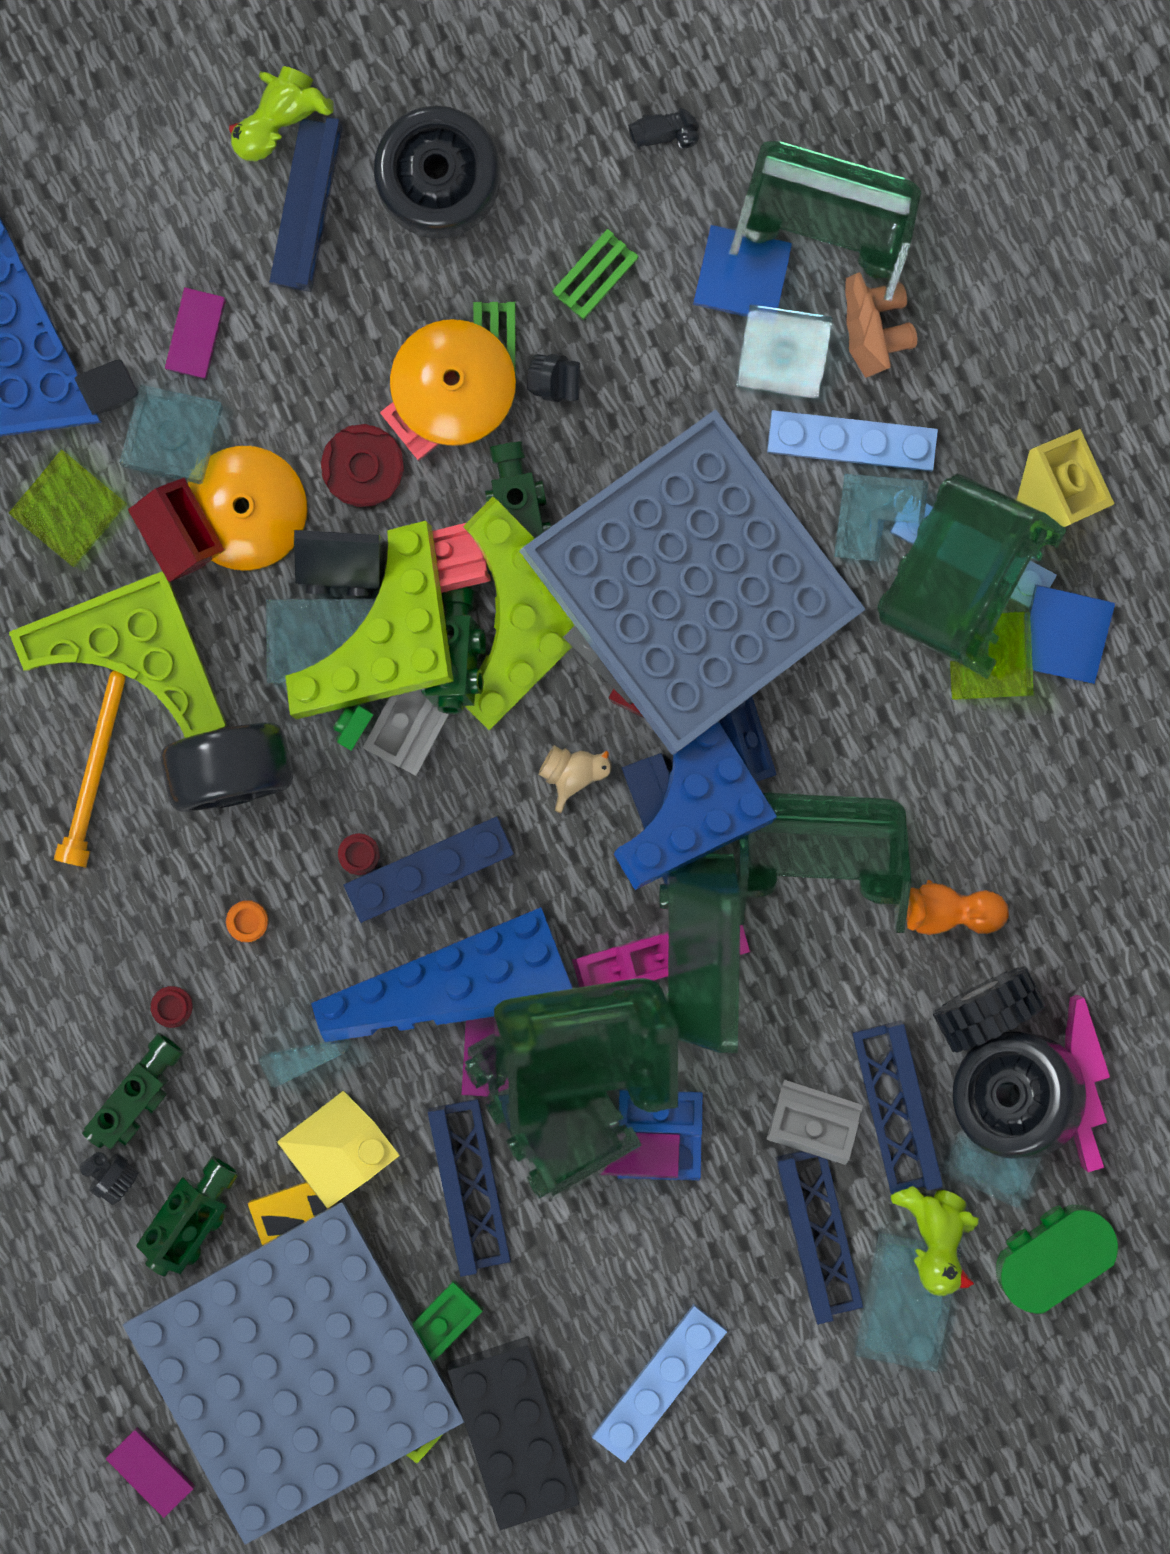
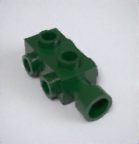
[485,441,551,538]
[421,587,486,714]
[82,1032,184,1149]
[136,1156,239,1277]

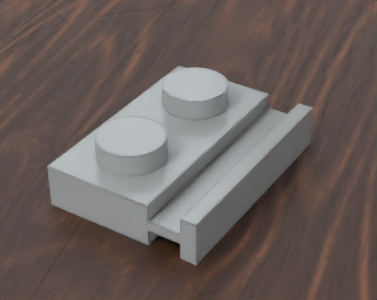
[363,689,449,776]
[766,1080,863,1165]

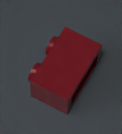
[128,477,225,582]

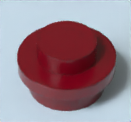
[338,833,380,875]
[151,986,193,1028]

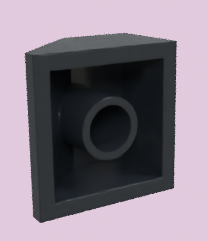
[294,530,385,597]

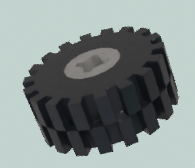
[933,966,1046,1053]

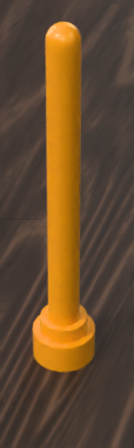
[54,670,126,868]

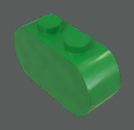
[996,1204,1118,1314]

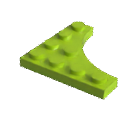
[463,496,575,730]
[285,521,453,720]
[9,571,227,738]

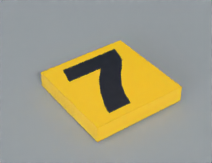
[248,1182,337,1245]

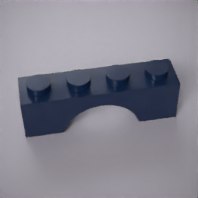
[343,816,515,923]

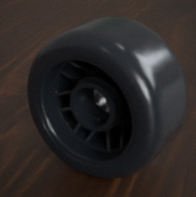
[374,106,501,239]
[160,722,293,812]
[952,1031,1086,1159]

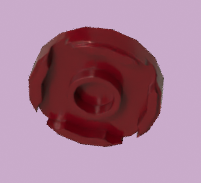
[321,424,404,508]

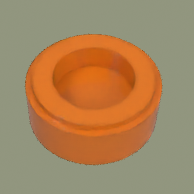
[226,900,269,942]

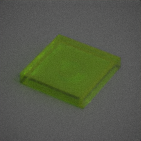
[8,449,127,567]
[948,611,1034,700]

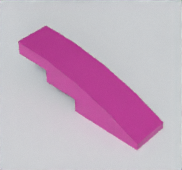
[572,912,750,1000]
[1065,995,1110,1172]

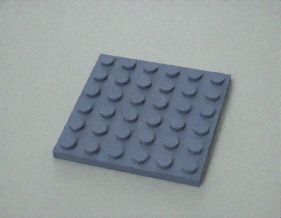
[520,409,865,755]
[123,1200,464,1545]

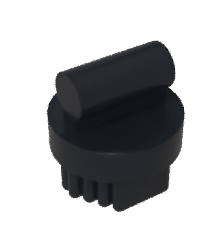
[527,354,580,402]
[80,1152,139,1205]

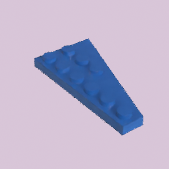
[0,217,102,437]
[311,907,578,1042]

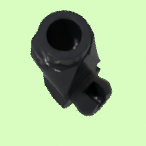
[628,108,699,149]

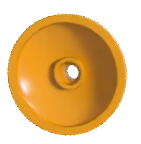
[390,319,516,446]
[188,446,307,571]

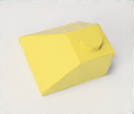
[1016,429,1114,541]
[277,1091,400,1208]

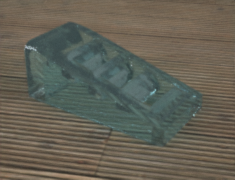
[258,1040,350,1088]

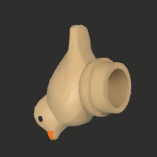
[538,745,612,813]

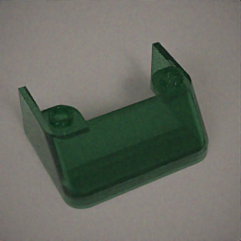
[729,141,921,301]
[735,792,912,933]
[658,854,740,1053]

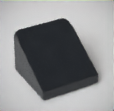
[74,359,138,415]

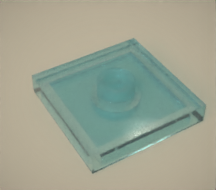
[736,304,833,399]
[119,385,223,484]

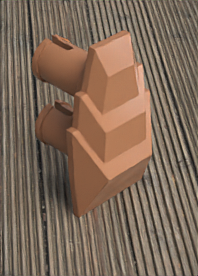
[845,272,917,378]

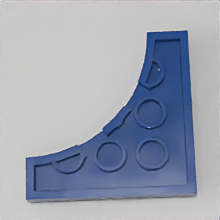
[614,721,777,890]

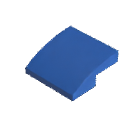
[693,225,792,323]
[1015,584,1115,684]
[617,1090,703,1181]

